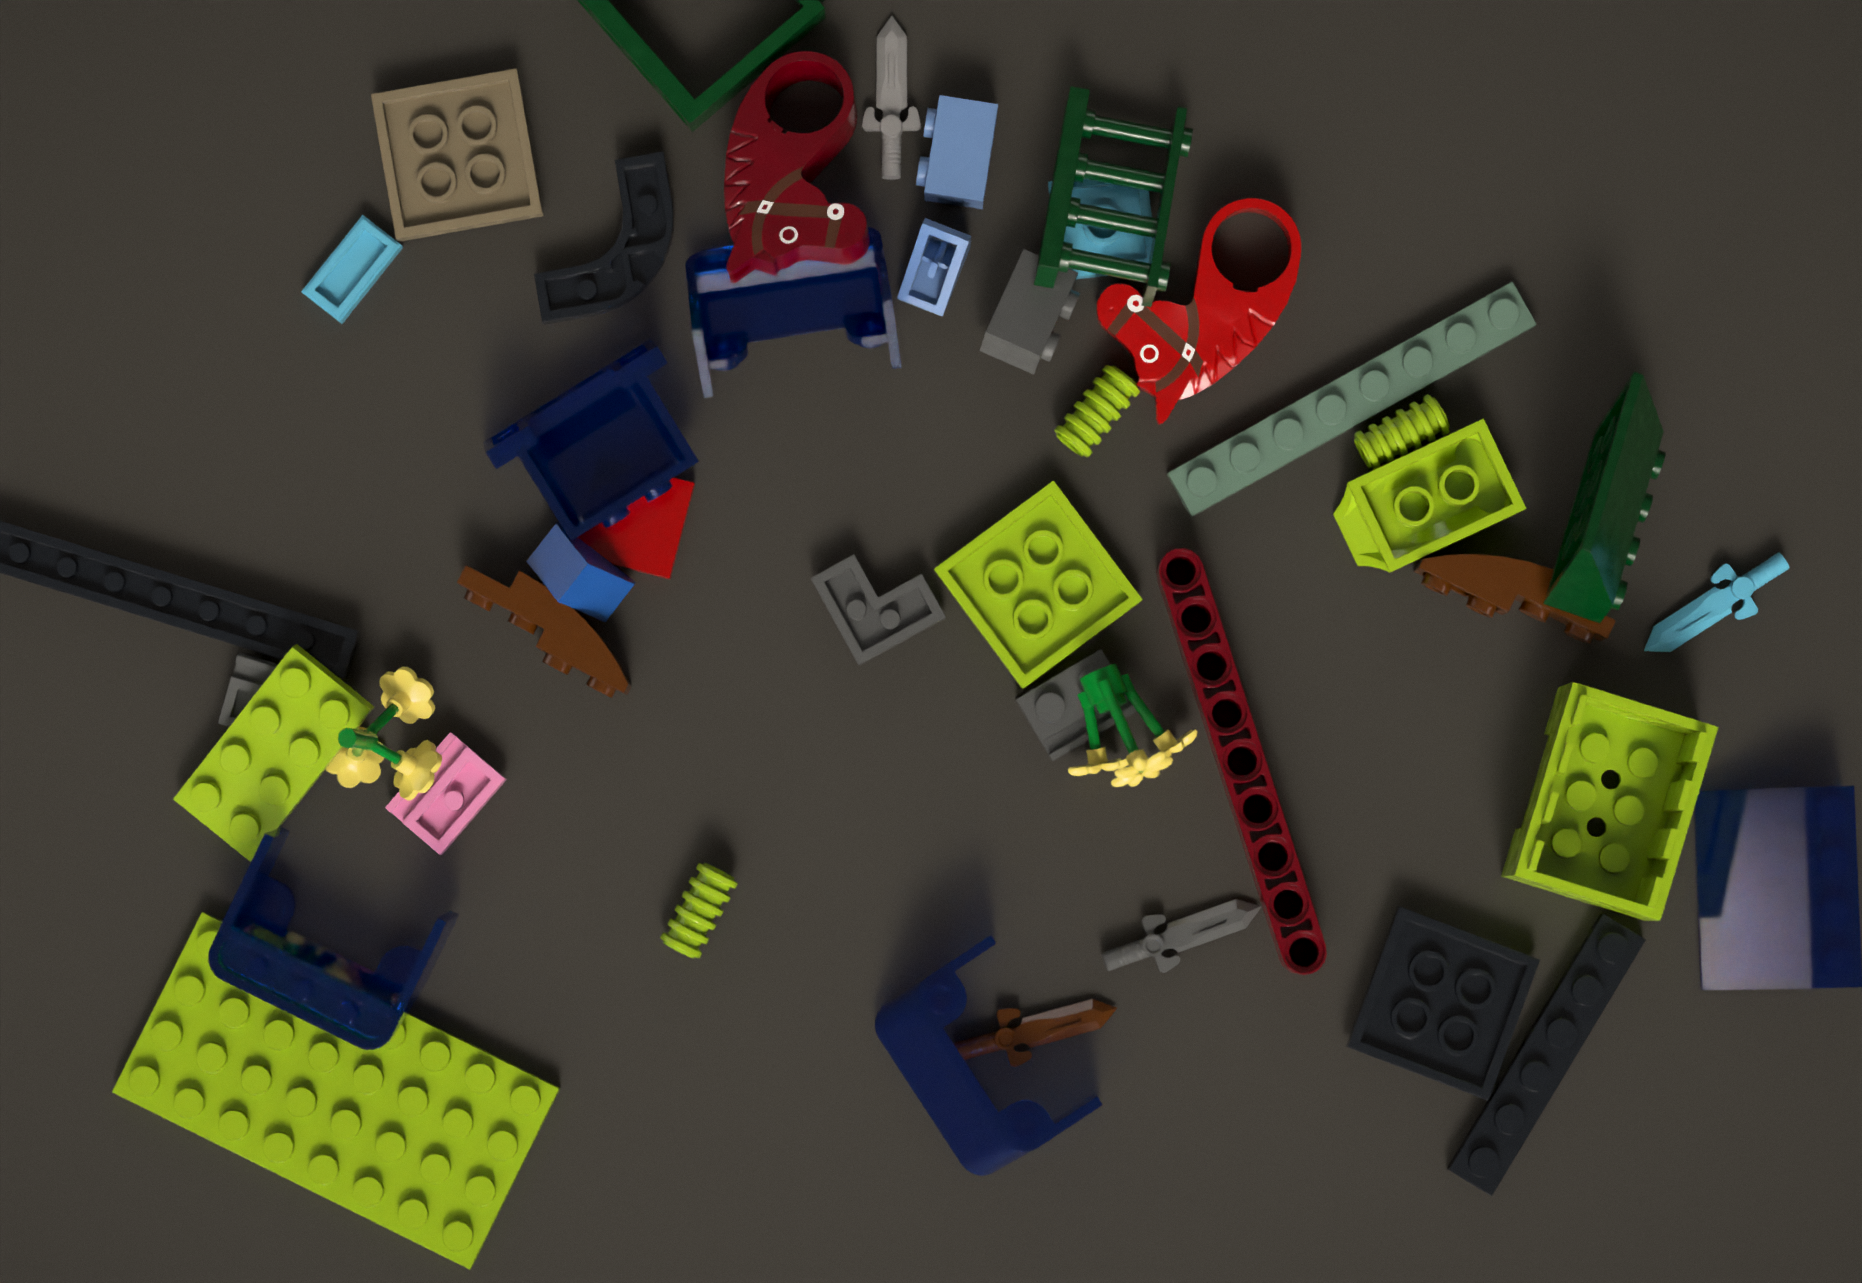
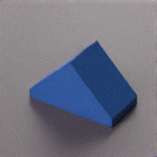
[526,522,636,622]

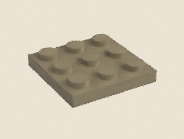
[371,68,544,242]

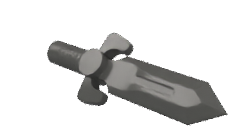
[1101,899,1262,973]

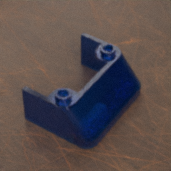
[685,227,902,398]
[208,827,459,1050]
[875,935,1103,1176]

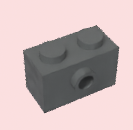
[980,249,1080,375]

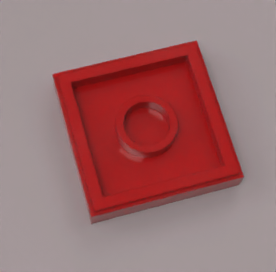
[578,458,695,580]

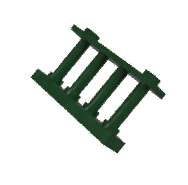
[1034,86,1193,307]

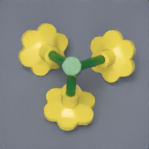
[326,667,442,801]

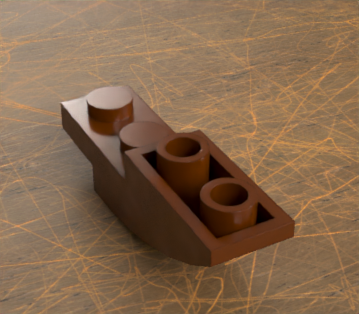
[1413,554,1616,645]
[456,565,632,698]

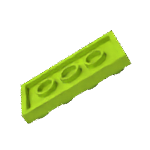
[173,644,374,862]

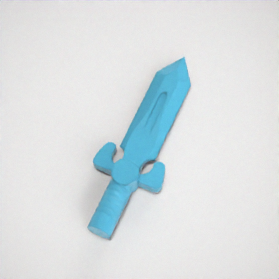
[1644,552,1790,652]

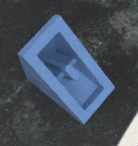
[897,218,971,317]

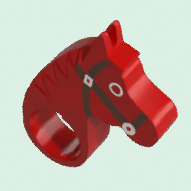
[1096,198,1302,425]

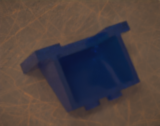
[483,338,699,541]

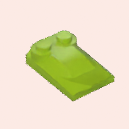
[1333,419,1527,573]

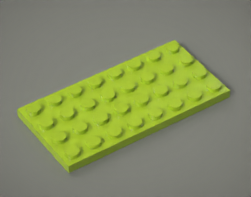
[112,912,561,1270]

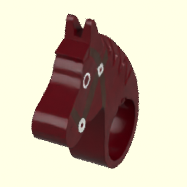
[724,51,870,284]

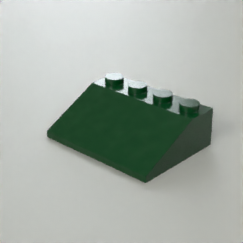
[1543,372,1666,623]

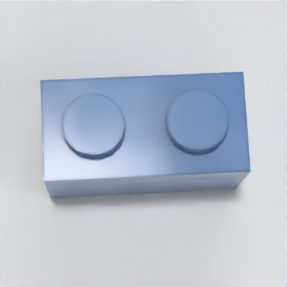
[916,95,998,209]

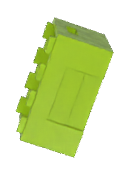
[1501,682,1718,921]

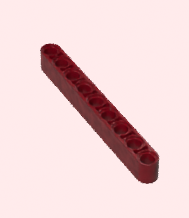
[1156,548,1327,975]

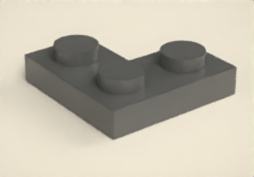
[811,554,946,666]

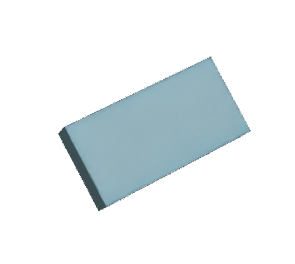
[301,215,403,324]

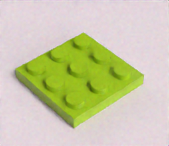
[934,480,1143,689]

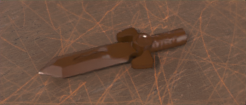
[954,999,1117,1067]

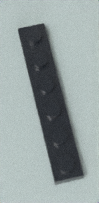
[1447,914,1646,1196]

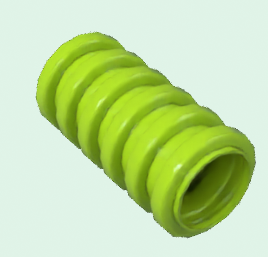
[1054,365,1140,457]
[1354,394,1450,470]
[660,862,738,959]

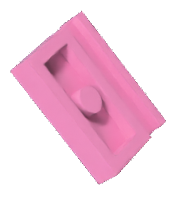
[385,732,507,855]

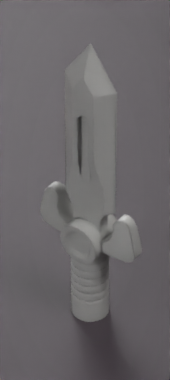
[862,16,921,180]

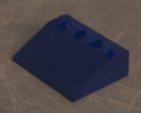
[1694,786,1862,990]

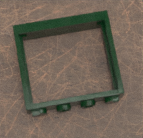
[577,0,826,133]

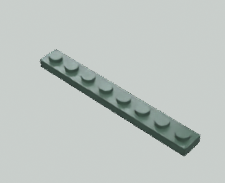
[1167,282,1537,518]

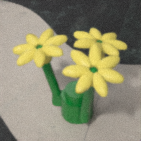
[1068,664,1198,787]

